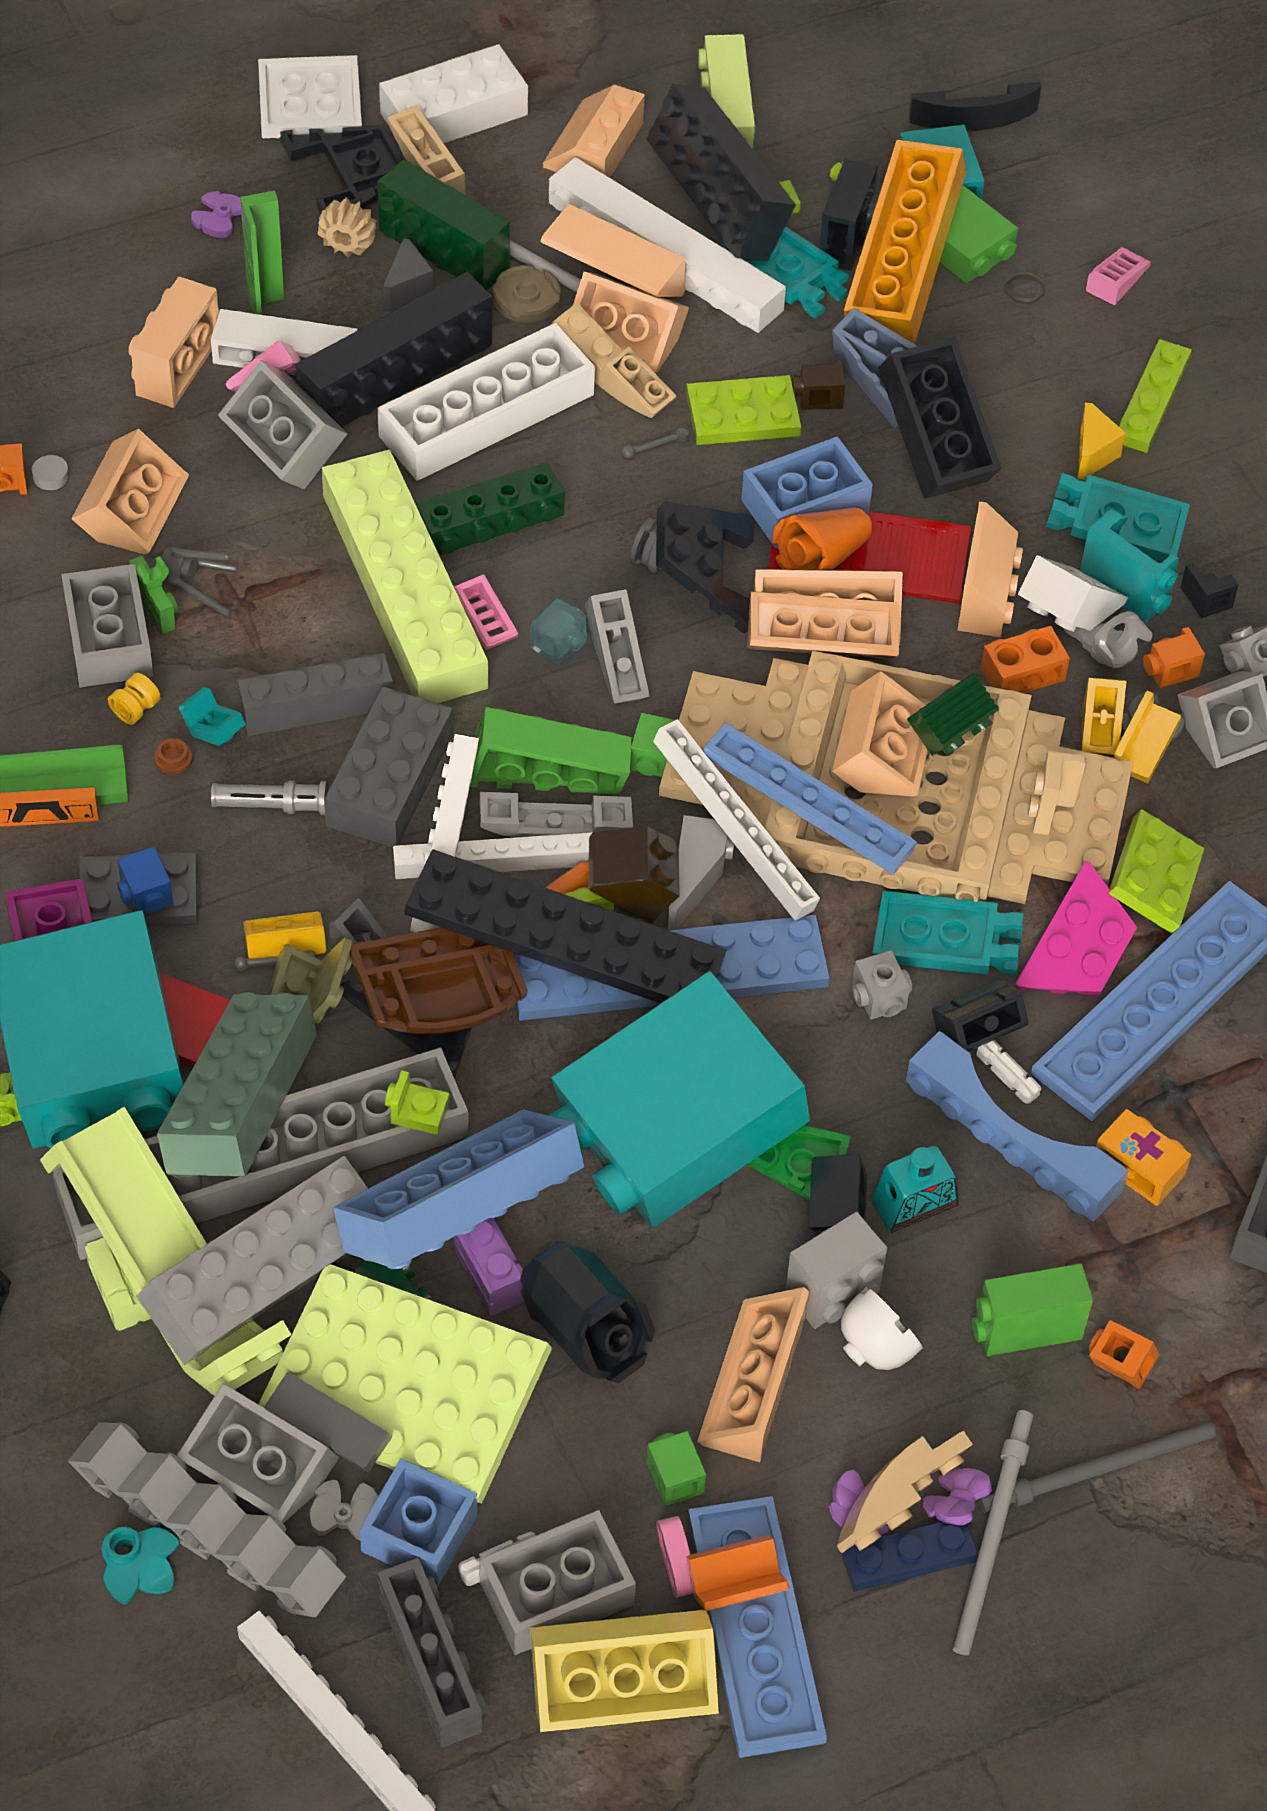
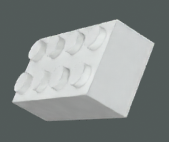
[379,44,528,143]

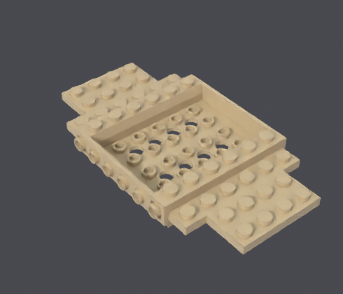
[659,650,1133,904]

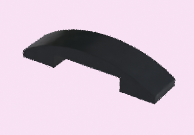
[909,82,1042,131]

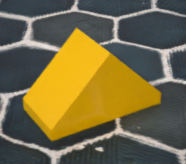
[1077,402,1126,479]
[1081,677,1126,755]

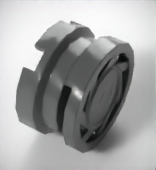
[630,517,663,575]

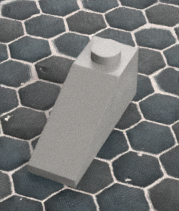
[585,589,650,705]
[668,815,734,930]

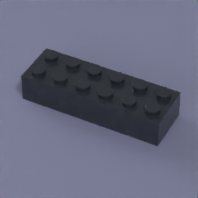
[646,84,796,261]
[295,272,492,428]

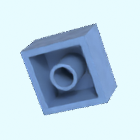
[360,1458,478,1587]

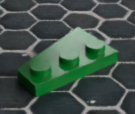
[747,1125,851,1201]

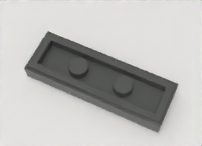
[264,1372,392,1473]

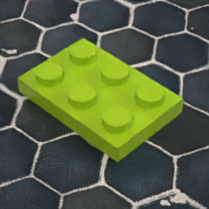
[686,375,801,445]
[1108,809,1204,934]

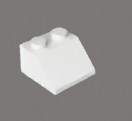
[1017,555,1128,632]

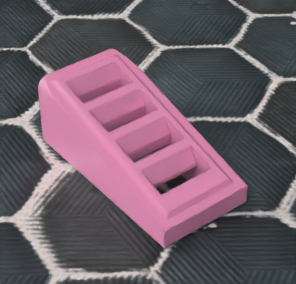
[1086,247,1151,306]
[225,341,301,392]
[454,574,519,650]

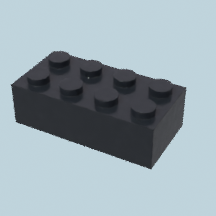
[878,337,1001,499]

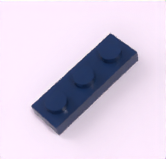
[841,1522,978,1592]

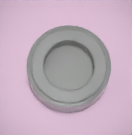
[32,455,69,490]

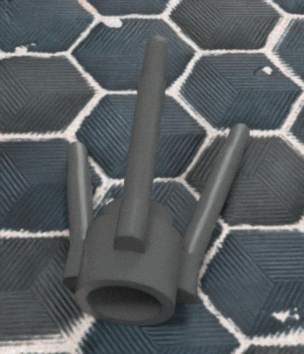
[162,546,238,616]

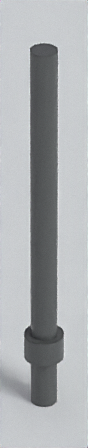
[978,1421,1216,1513]

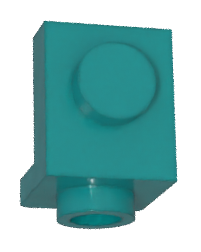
[179,687,246,746]

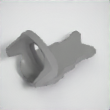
[1063,611,1152,668]

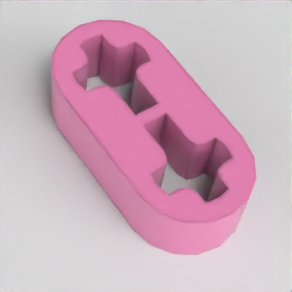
[656,1516,693,1598]

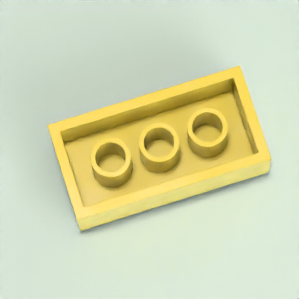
[530,1610,718,1732]

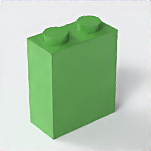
[940,186,1018,284]
[972,1263,1093,1357]

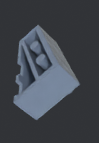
[832,308,917,429]

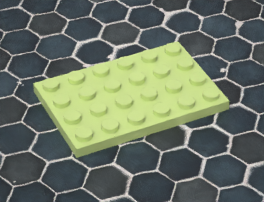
[258,1264,552,1503]

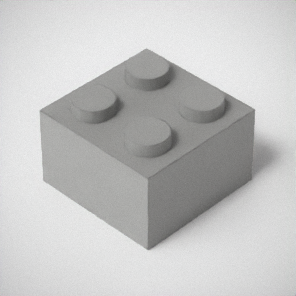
[785,1212,887,1329]

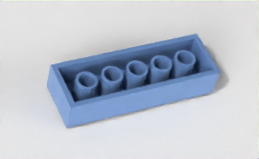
[333,1109,584,1269]

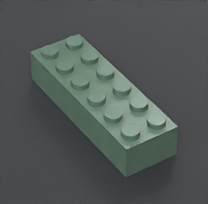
[157,992,317,1177]

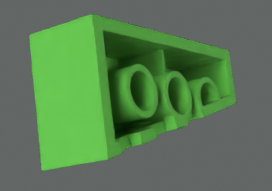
[470,707,632,795]

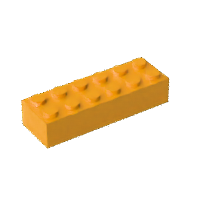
[844,140,966,343]

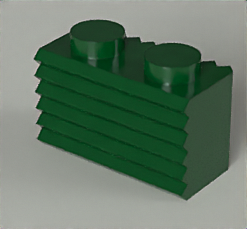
[907,673,999,756]

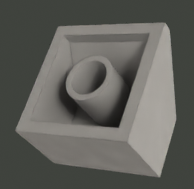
[1177,671,1267,768]

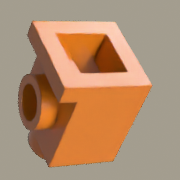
[0,443,27,495]
[1143,627,1205,688]
[1089,1320,1160,1390]

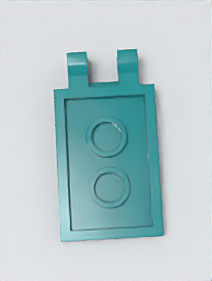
[719,226,849,319]
[1046,473,1190,562]
[872,891,1024,975]

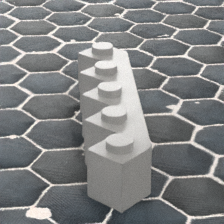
[68,1422,346,1617]

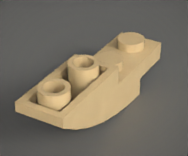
[552,303,677,418]
[837,1431,973,1553]

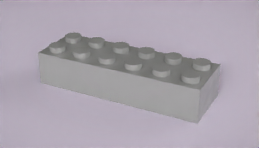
[136,1155,368,1365]

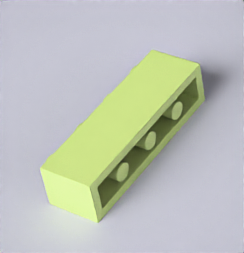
[698,34,755,149]

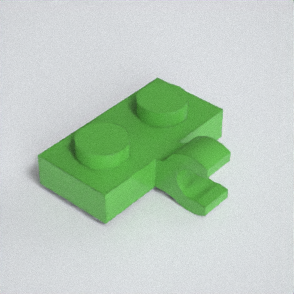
[129,556,178,635]

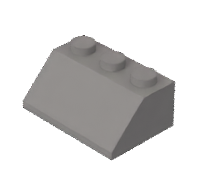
[177,1383,339,1523]

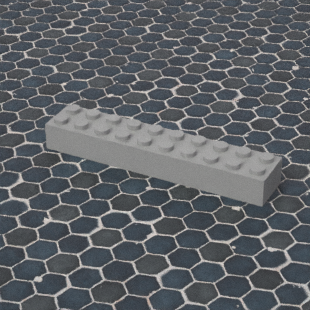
[52,1048,469,1260]

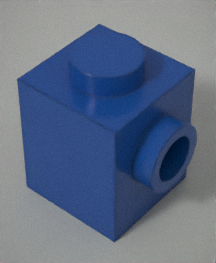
[117,847,173,914]

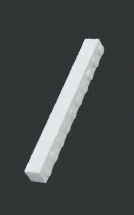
[653,719,820,921]
[410,734,479,932]
[393,832,593,879]
[237,1611,436,1811]

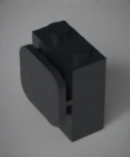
[820,159,885,271]

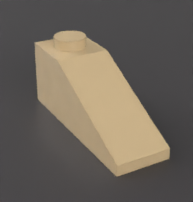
[387,105,466,195]

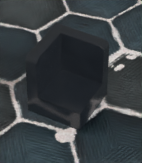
[1180,564,1239,618]

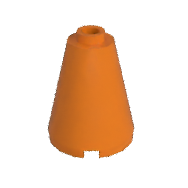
[772,507,872,570]

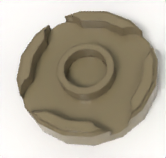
[492,265,561,323]

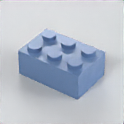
[741,436,873,548]

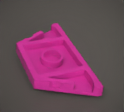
[1014,861,1137,996]

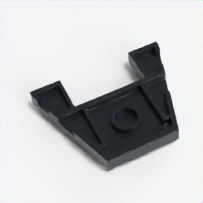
[280,126,404,214]
[656,501,753,633]

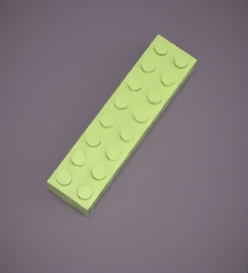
[322,449,488,703]

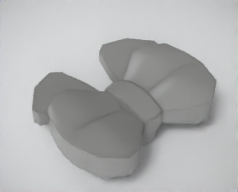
[310,1479,378,1540]

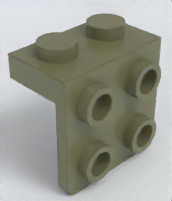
[267,937,353,1024]

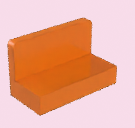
[686,1535,789,1611]

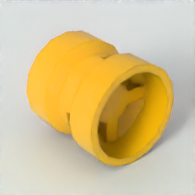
[108,673,161,725]

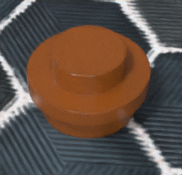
[154,738,192,775]

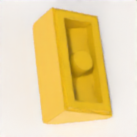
[243,911,326,959]

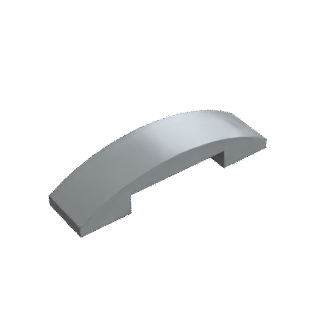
[479,792,633,838]

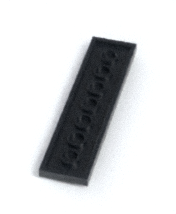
[404,849,727,1004]

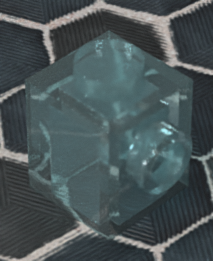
[530,598,587,666]

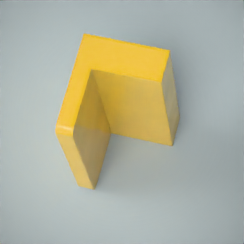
[1114,691,1181,784]

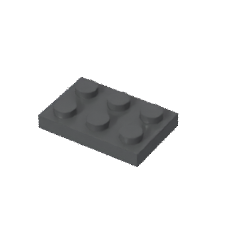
[79,852,197,926]

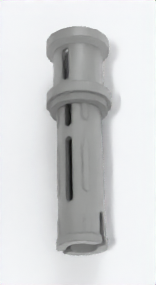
[211,780,328,815]

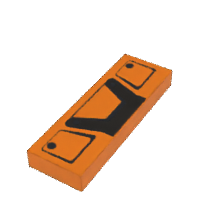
[0,787,99,827]

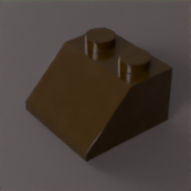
[589,826,680,923]

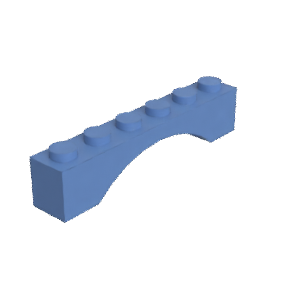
[906,1031,1129,1222]

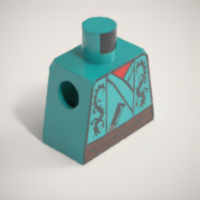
[871,1146,959,1234]

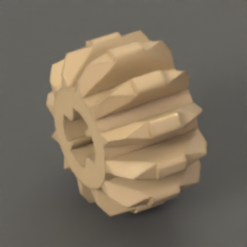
[317,197,377,258]

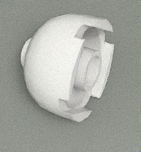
[841,1287,923,1370]

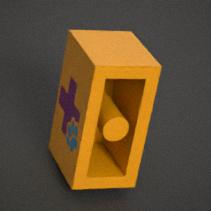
[1096,1109,1192,1206]

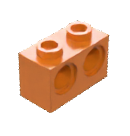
[980,626,1070,694]

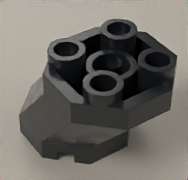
[520,1241,655,1383]

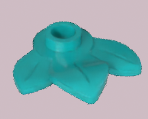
[101,1527,180,1605]

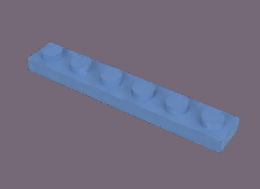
[703,723,917,875]

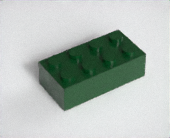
[378,159,510,291]

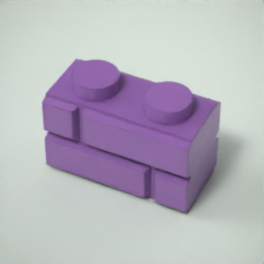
[453,1218,524,1315]

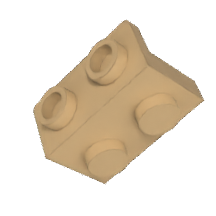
[1028,751,1086,835]

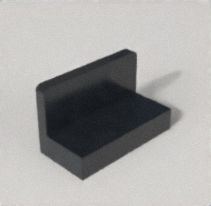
[809,1154,867,1231]

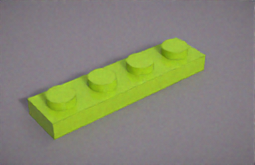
[1119,339,1192,453]

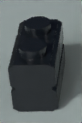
[932,979,1029,1052]

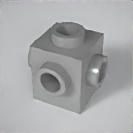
[1219,625,1267,677]
[852,950,912,1020]

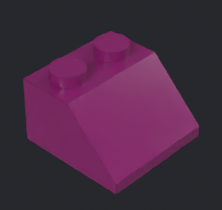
[5,878,92,942]

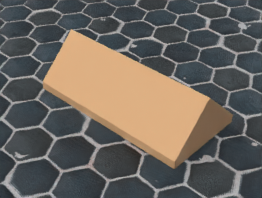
[540,204,685,297]
[753,569,902,645]
[746,592,899,660]
[697,1287,809,1462]

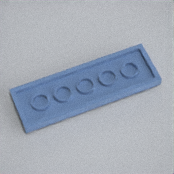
[688,1496,827,1758]

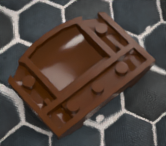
[349,927,528,1035]

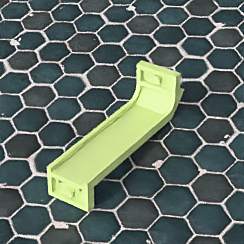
[40,1107,291,1396]

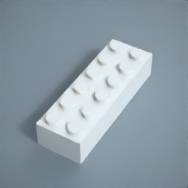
[378,323,595,481]

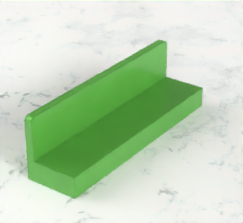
[240,190,284,315]
[0,745,128,805]

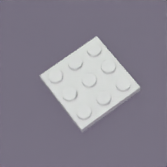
[258,55,362,138]

